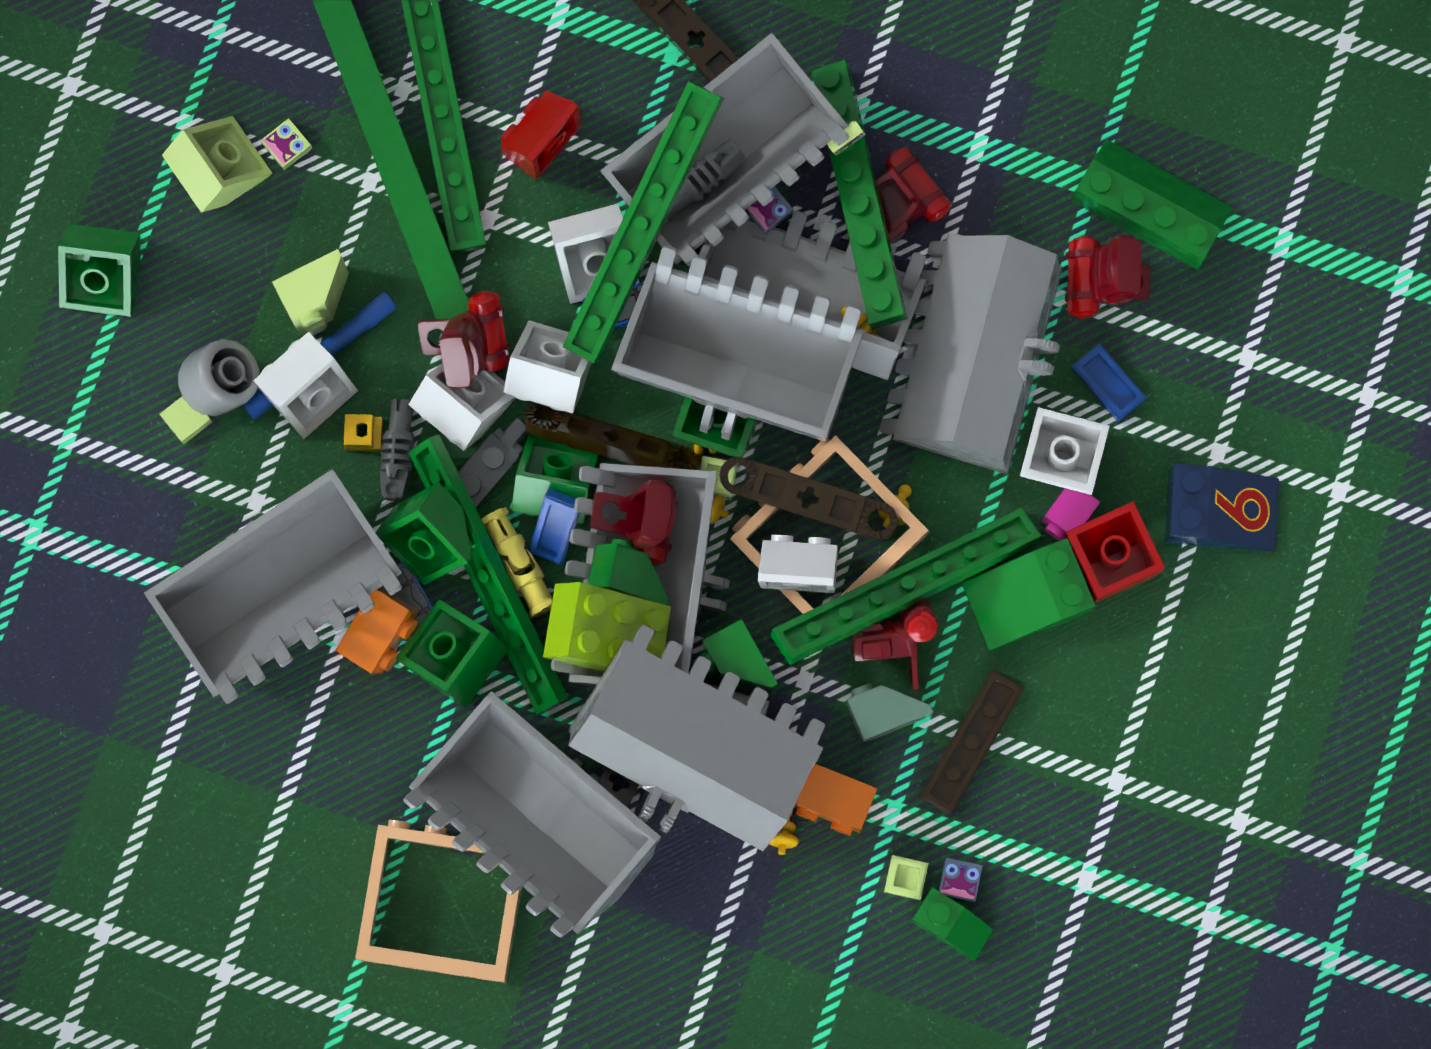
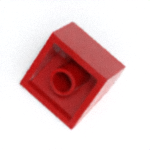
[501,90,581,181]
[1066,501,1165,603]

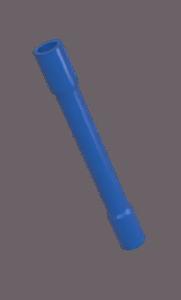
[242,291,397,421]

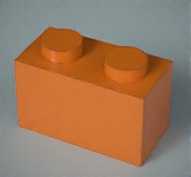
[335,588,420,674]
[794,764,877,836]

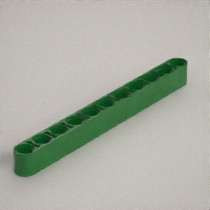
[312,0,468,333]

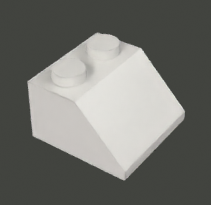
[548,204,639,304]
[503,320,592,414]
[253,332,358,439]
[408,363,516,451]
[1020,407,1109,495]
[758,535,838,593]

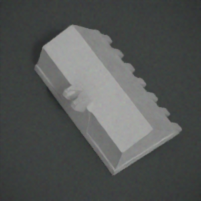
[600,33,849,266]
[698,211,926,380]
[879,234,1062,474]
[611,245,864,442]
[551,463,730,686]
[144,469,402,704]
[568,625,825,851]
[403,691,661,938]

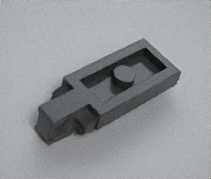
[458,418,528,510]

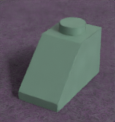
[846,683,933,744]

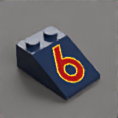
[1165,463,1279,552]

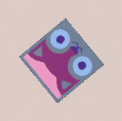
[745,187,794,235]
[939,858,983,903]

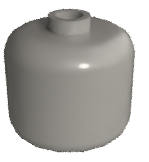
[178,339,260,416]

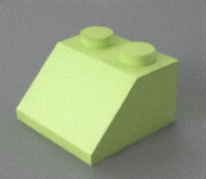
[162,116,272,213]
[272,249,349,336]

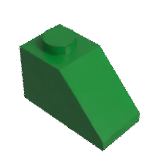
[588,539,669,605]
[910,887,994,962]

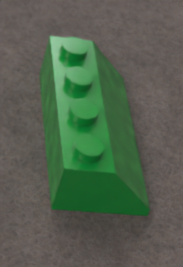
[1072,139,1233,270]

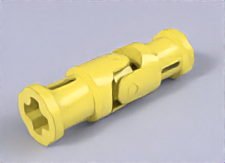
[481,507,553,619]

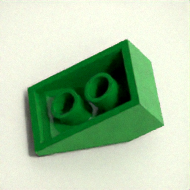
[962,538,1095,652]

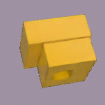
[344,414,383,452]

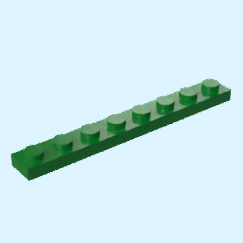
[401,0,487,255]
[812,59,908,330]
[562,81,724,363]
[408,434,568,715]
[771,508,1041,665]

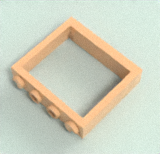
[730,435,930,614]
[355,820,522,983]

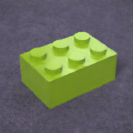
[543,582,671,673]

